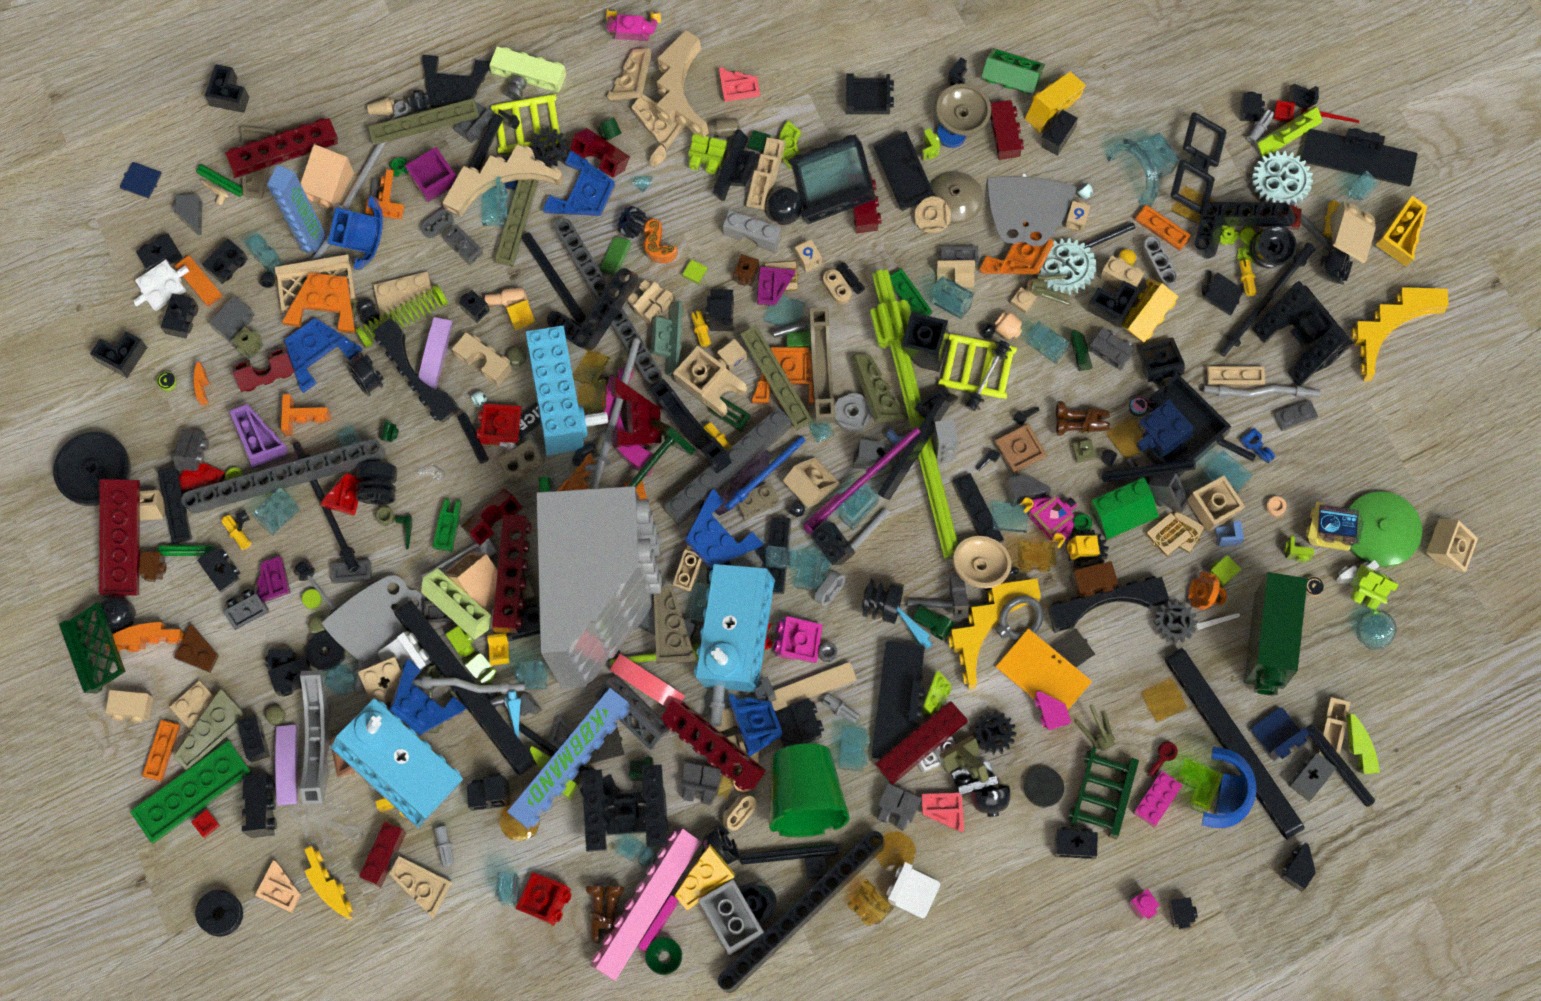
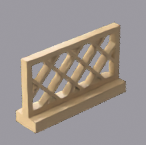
[275,254,356,312]

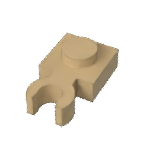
[1010,279,1037,314]

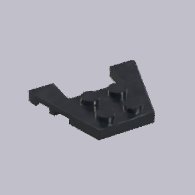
[422,55,491,108]

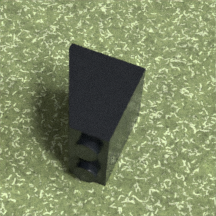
[902,312,949,372]

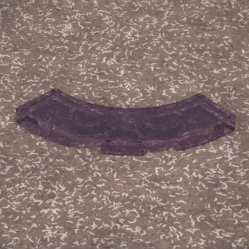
[715,450,771,516]

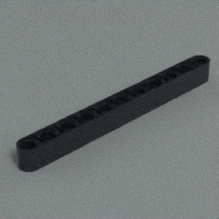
[394,600,536,776]
[1164,647,1305,840]
[718,831,885,993]

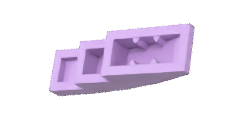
[416,317,453,391]
[275,724,299,806]

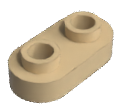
[823,269,852,304]
[723,794,756,831]

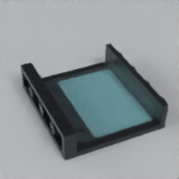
[788,134,876,225]

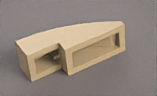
[1318,696,1351,758]

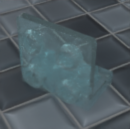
[482,177,508,226]

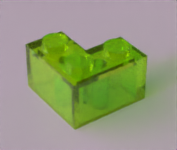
[1176,758,1224,814]

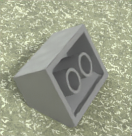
[698,880,764,956]

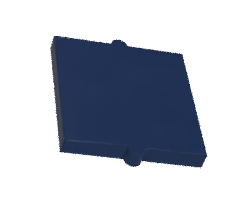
[120,162,162,199]

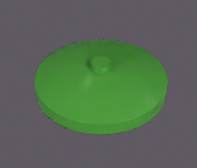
[1347,491,1422,568]

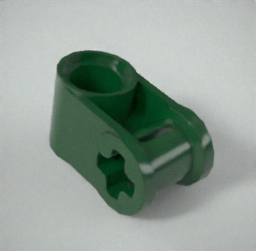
[597,117,622,140]

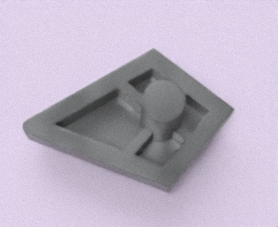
[549,715,573,749]

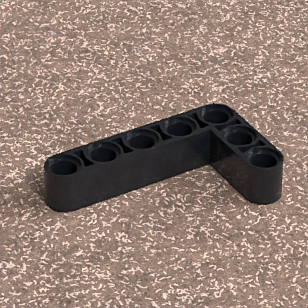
[1195,202,1296,259]
[547,268,639,351]

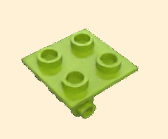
[922,670,952,716]

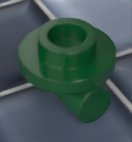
[380,421,399,442]

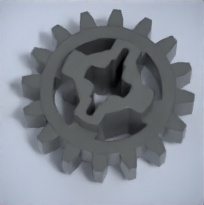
[1154,600,1198,644]

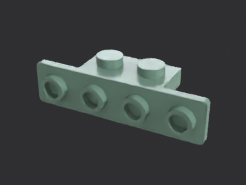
[651,301,683,376]

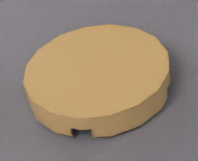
[914,196,952,234]

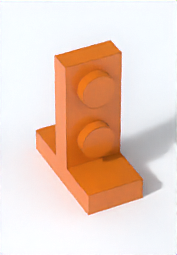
[365,169,404,220]
[281,394,331,436]

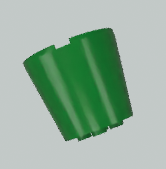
[769,743,850,838]

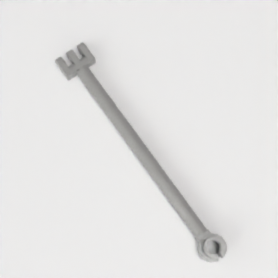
[331,101,409,216]

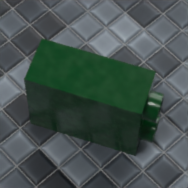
[1244,572,1308,696]

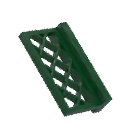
[59,602,126,694]

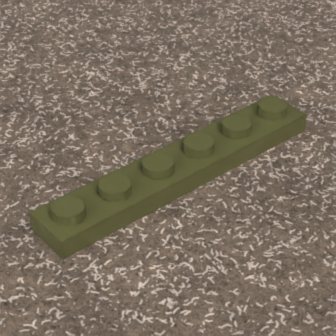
[368,98,480,145]
[495,179,539,267]
[740,325,813,431]

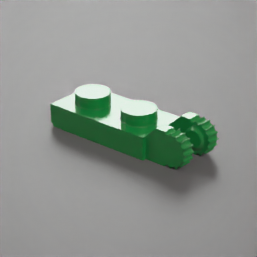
[433,498,462,552]

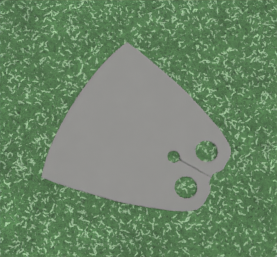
[988,177,1077,246]
[322,575,426,666]

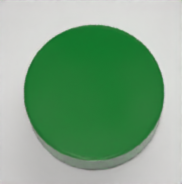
[1073,513,1092,534]

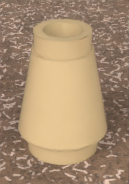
[367,98,395,116]

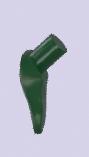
[395,514,412,550]

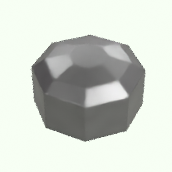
[818,642,838,663]

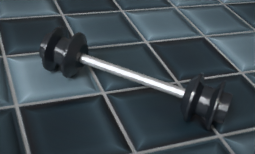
[964,340,1012,411]
[294,561,341,617]

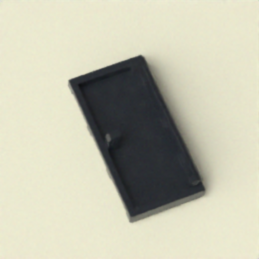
[874,131,935,211]

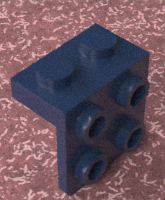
[1251,708,1310,761]

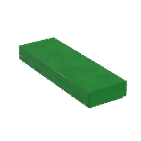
[890,268,933,316]

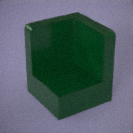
[629,757,654,781]

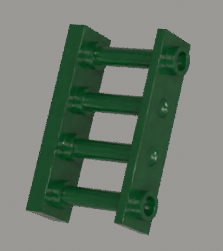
[1068,746,1139,840]

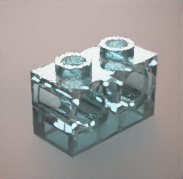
[1026,321,1069,364]
[252,488,300,536]
[516,661,548,690]

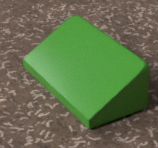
[599,237,631,276]
[787,331,811,350]

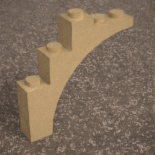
[656,30,709,138]
[442,144,564,217]

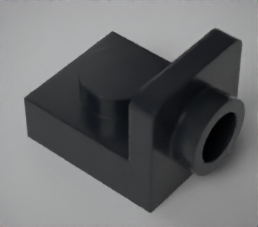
[948,57,967,86]
[265,650,296,670]

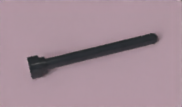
[519,724,595,777]

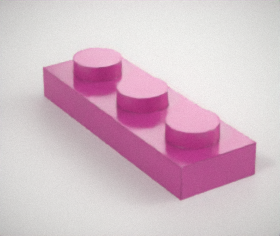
[638,895,679,953]

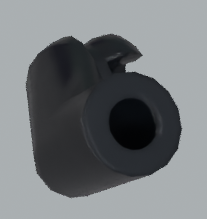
[572,443,597,466]

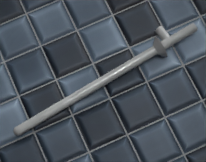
[585,338,640,489]

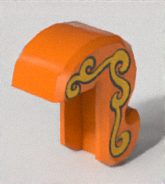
[644,218,678,264]

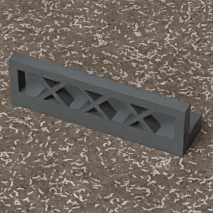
[595,675,670,750]

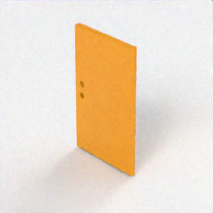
[995,628,1092,710]

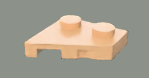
[255,860,301,913]

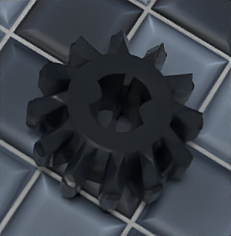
[617,206,647,239]

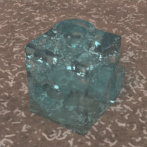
[325,665,355,695]

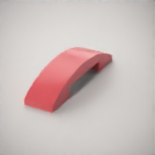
[610,654,685,708]

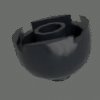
[766,187,802,225]
[1320,247,1353,285]
[95,595,136,634]
[970,784,1011,817]
[702,824,739,864]
[739,881,777,922]

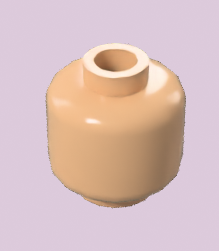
[994,312,1022,340]

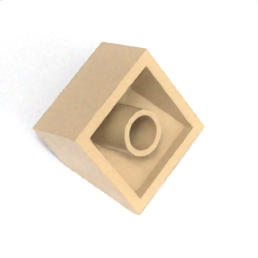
[783,457,840,508]
[1187,476,1245,532]
[1426,519,1478,573]

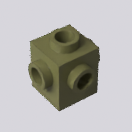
[232,327,264,359]

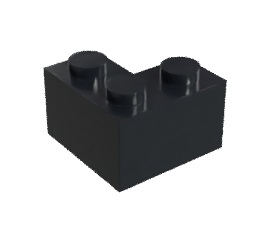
[205,64,249,113]
[1087,281,1140,328]
[705,289,734,331]
[90,332,148,378]
[467,773,511,811]

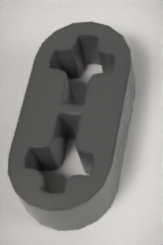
[421,209,454,238]

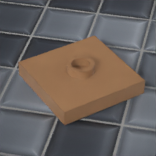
[995,423,1047,474]

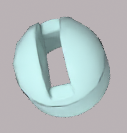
[1076,182,1093,199]
[471,391,487,408]

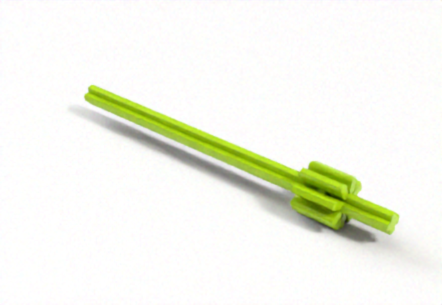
[870,269,959,559]

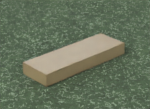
[1206,366,1265,386]

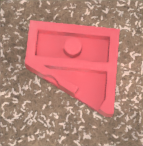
[719,67,760,102]
[922,793,964,832]

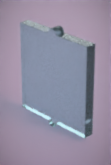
[764,296,806,328]
[991,502,1029,533]

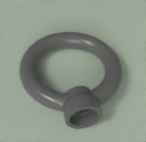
[994,595,1044,640]

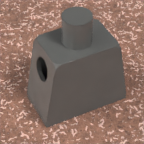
[853,439,899,470]

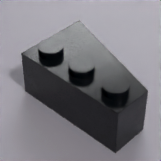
[242,773,277,838]

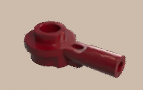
[1147,741,1178,777]

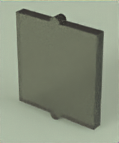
[1050,629,1095,668]
[590,723,625,764]

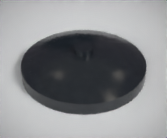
[53,432,131,506]

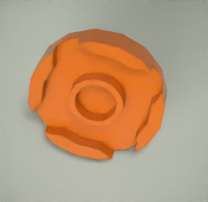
[1188,571,1227,610]

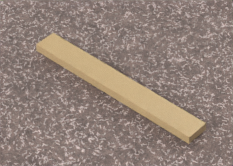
[704,662,857,733]

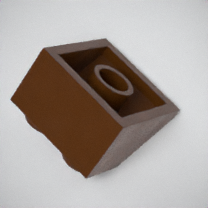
[1069,561,1118,598]

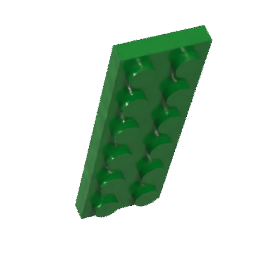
[130,741,252,844]

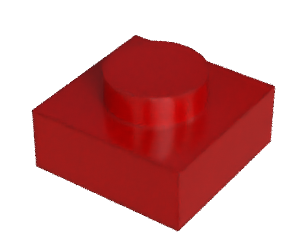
[1273,100,1295,122]
[191,809,221,838]

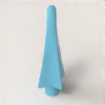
[897,606,933,649]
[504,689,521,738]

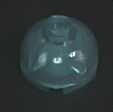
[1355,610,1397,650]

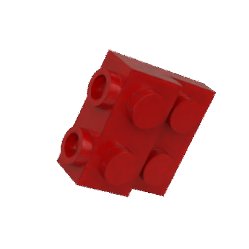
[477,404,522,445]
[515,872,571,926]

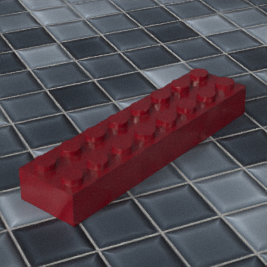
[875,701,968,785]

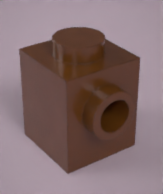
[734,254,759,286]
[138,552,167,582]

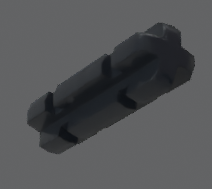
[837,262,865,294]

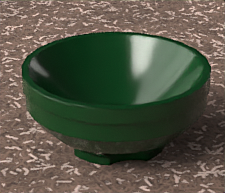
[645,937,682,975]

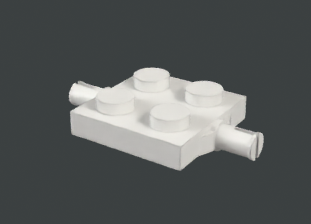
[133,260,190,311]

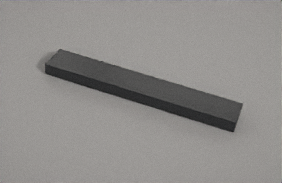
[878,397,951,501]

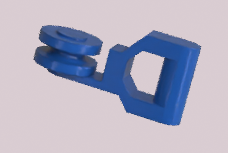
[1239,428,1275,463]

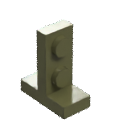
[939,735,989,783]

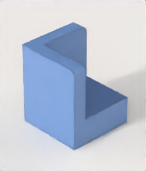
[1215,521,1244,547]

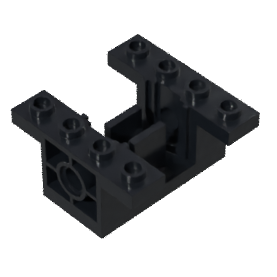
[1252,281,1354,386]
[582,764,668,852]

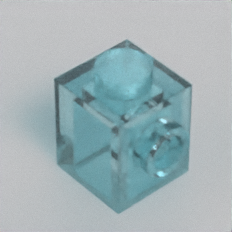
[1347,171,1380,201]

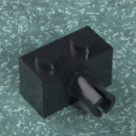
[161,294,198,339]

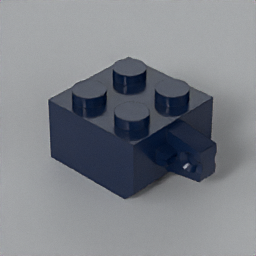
[1136,400,1194,457]

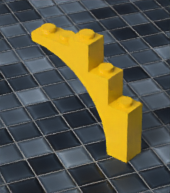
[1351,287,1449,382]
[948,578,1041,690]

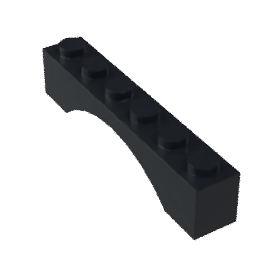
[373,318,461,423]
[648,379,732,474]
[1048,576,1169,633]

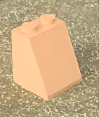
[301,144,354,209]
[444,551,511,613]

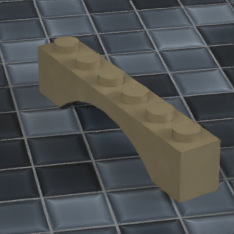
[809,307,835,424]

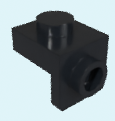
[1288,84,1319,109]

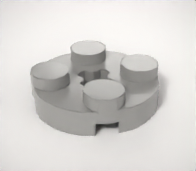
[835,393,872,431]

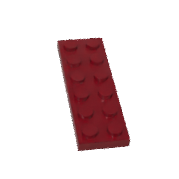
[99,479,140,596]

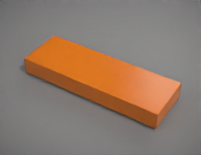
[1135,205,1191,251]
[174,255,223,307]
[142,720,181,782]

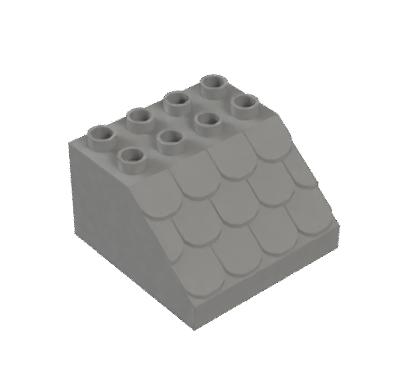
[537,486,662,688]

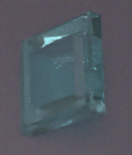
[633,176,653,192]
[809,423,834,442]

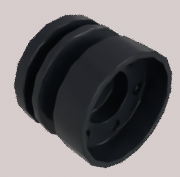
[1249,225,1297,269]
[355,462,397,505]
[862,577,904,624]

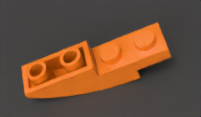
[105,622,185,652]

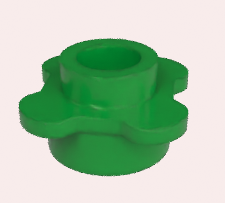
[389,157,408,177]

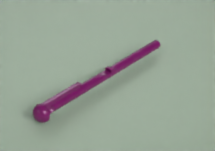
[804,427,921,534]

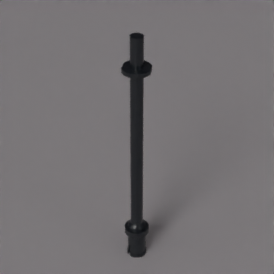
[1219,242,1316,357]
[293,442,360,573]

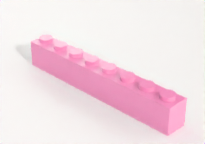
[590,828,701,981]

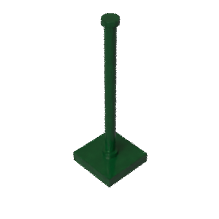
[627,418,696,488]

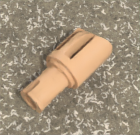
[485,287,529,308]

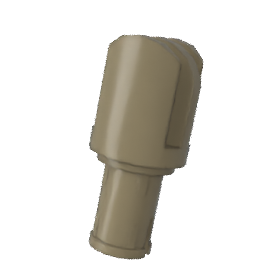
[706,118,741,138]

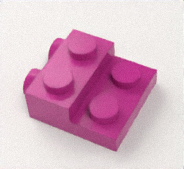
[773,616,823,663]

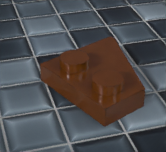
[174,624,219,673]

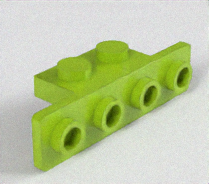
[1256,106,1322,157]

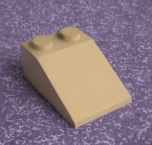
[1330,201,1376,263]

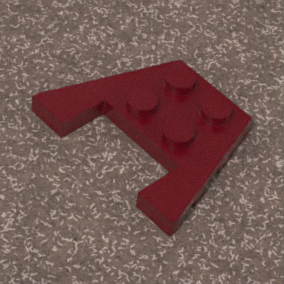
[611,377,662,448]

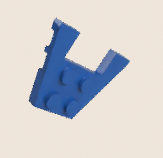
[543,150,615,216]
[284,318,363,393]
[684,489,764,569]
[390,659,467,735]

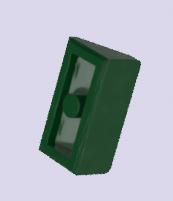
[1070,330,1093,371]

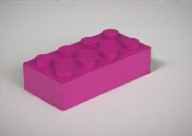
[1133,771,1183,828]

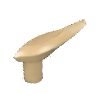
[201,180,228,206]

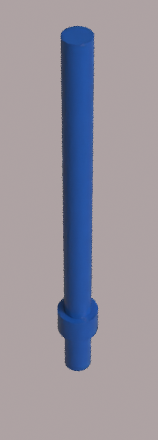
[725,436,806,510]

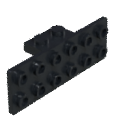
[1301,128,1418,187]
[872,641,925,759]

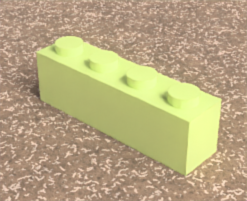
[489,47,566,93]
[421,568,491,640]

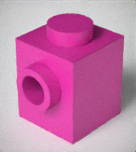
[1129,889,1160,920]

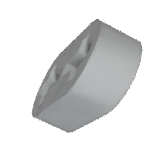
[815,571,845,606]

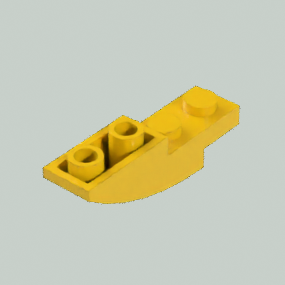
[304,846,353,920]

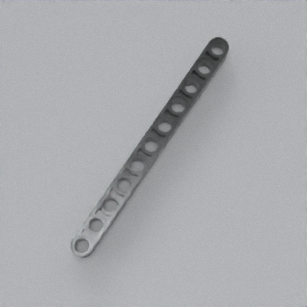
[555,218,663,388]
[181,439,385,514]

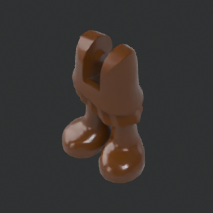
[1056,401,1110,436]
[586,886,624,944]

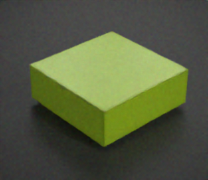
[682,259,708,285]

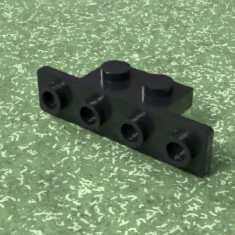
[713,129,757,201]

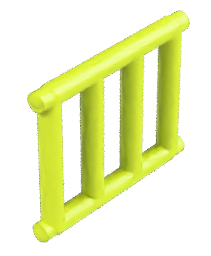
[490,94,563,154]
[938,334,1017,399]

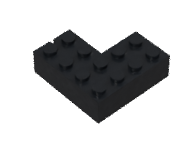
[1147,373,1231,477]

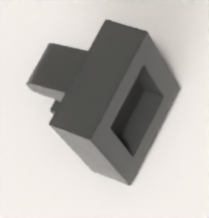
[754,676,777,702]
[520,693,542,716]

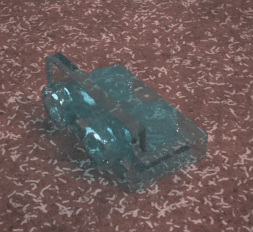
[794,550,831,592]

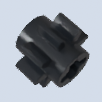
[407,90,431,111]

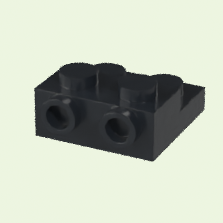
[1137,337,1185,383]
[775,698,824,748]

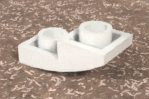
[1336,560,1379,584]
[918,736,956,773]

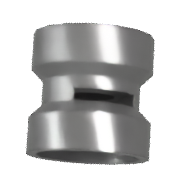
[504,75,527,100]

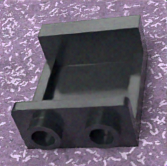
[846,73,894,114]

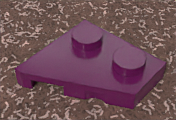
[757,267,795,306]
[257,556,291,602]

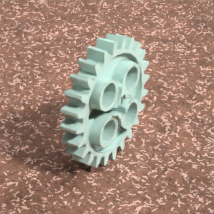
[1251,151,1313,206]
[1037,238,1096,295]

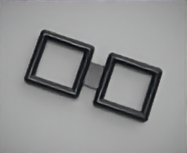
[1170,112,1227,215]

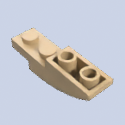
[672,545,704,592]

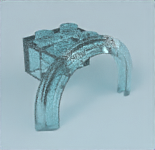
[1106,132,1181,207]

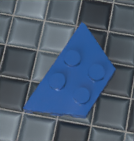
[728,694,782,756]

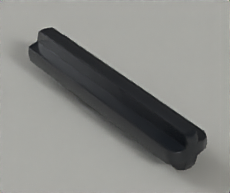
[458,413,489,464]

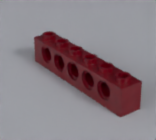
[225,118,338,179]
[492,514,532,634]
[661,699,766,790]

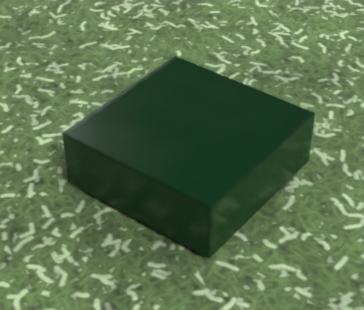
[748,130,771,153]

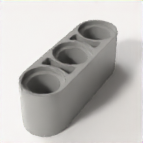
[1142,237,1177,290]

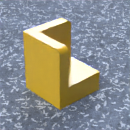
[506,300,535,330]

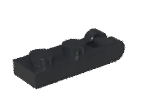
[914,385,959,418]

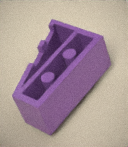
[229,405,288,468]

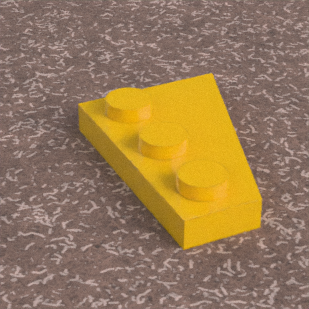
[675,844,735,910]

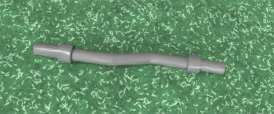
[1204,385,1320,398]
[412,677,526,694]

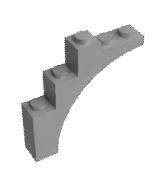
[300,670,331,804]

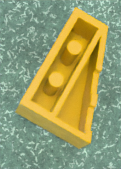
[1025,71,1086,133]
[1375,196,1427,267]
[1121,278,1178,342]

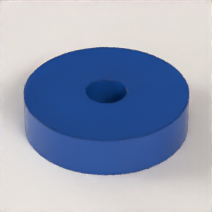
[937,124,966,148]

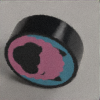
[1129,397,1148,417]

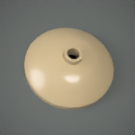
[953,536,1011,588]

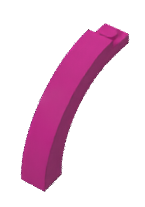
[604,363,654,477]

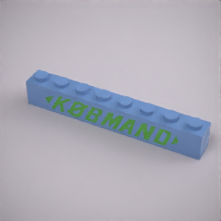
[267,165,326,253]
[507,688,630,830]

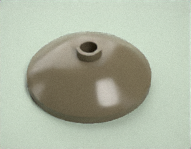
[936,84,991,135]
[931,172,983,224]

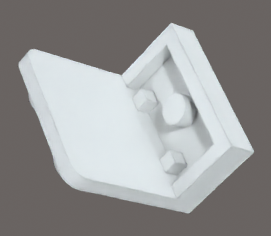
[378,630,431,670]
[886,862,940,919]

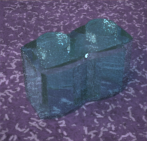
[246,234,283,275]
[495,872,520,906]

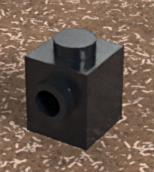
[1240,92,1265,122]
[459,290,490,323]
[1168,897,1198,930]

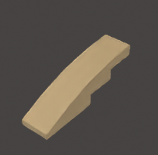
[746,137,786,210]

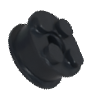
[345,353,384,397]
[195,890,243,937]

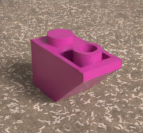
[1034,691,1072,731]

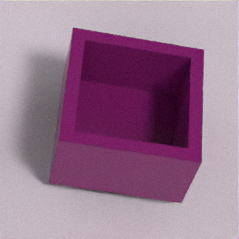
[405,147,456,203]

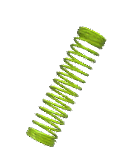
[355,284,448,349]

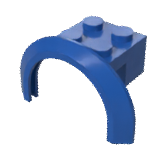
[328,196,383,270]
[1201,747,1256,828]

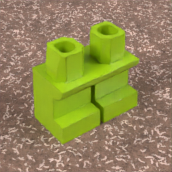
[688,133,728,174]
[1350,564,1399,610]

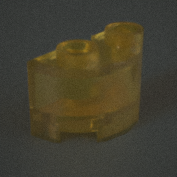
[1017,541,1056,572]
[848,879,894,926]

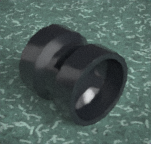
[356,299,380,325]

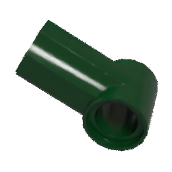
[913,605,954,640]

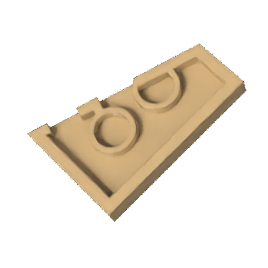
[607,48,652,100]
[631,95,685,151]
[374,271,432,321]
[389,856,453,919]

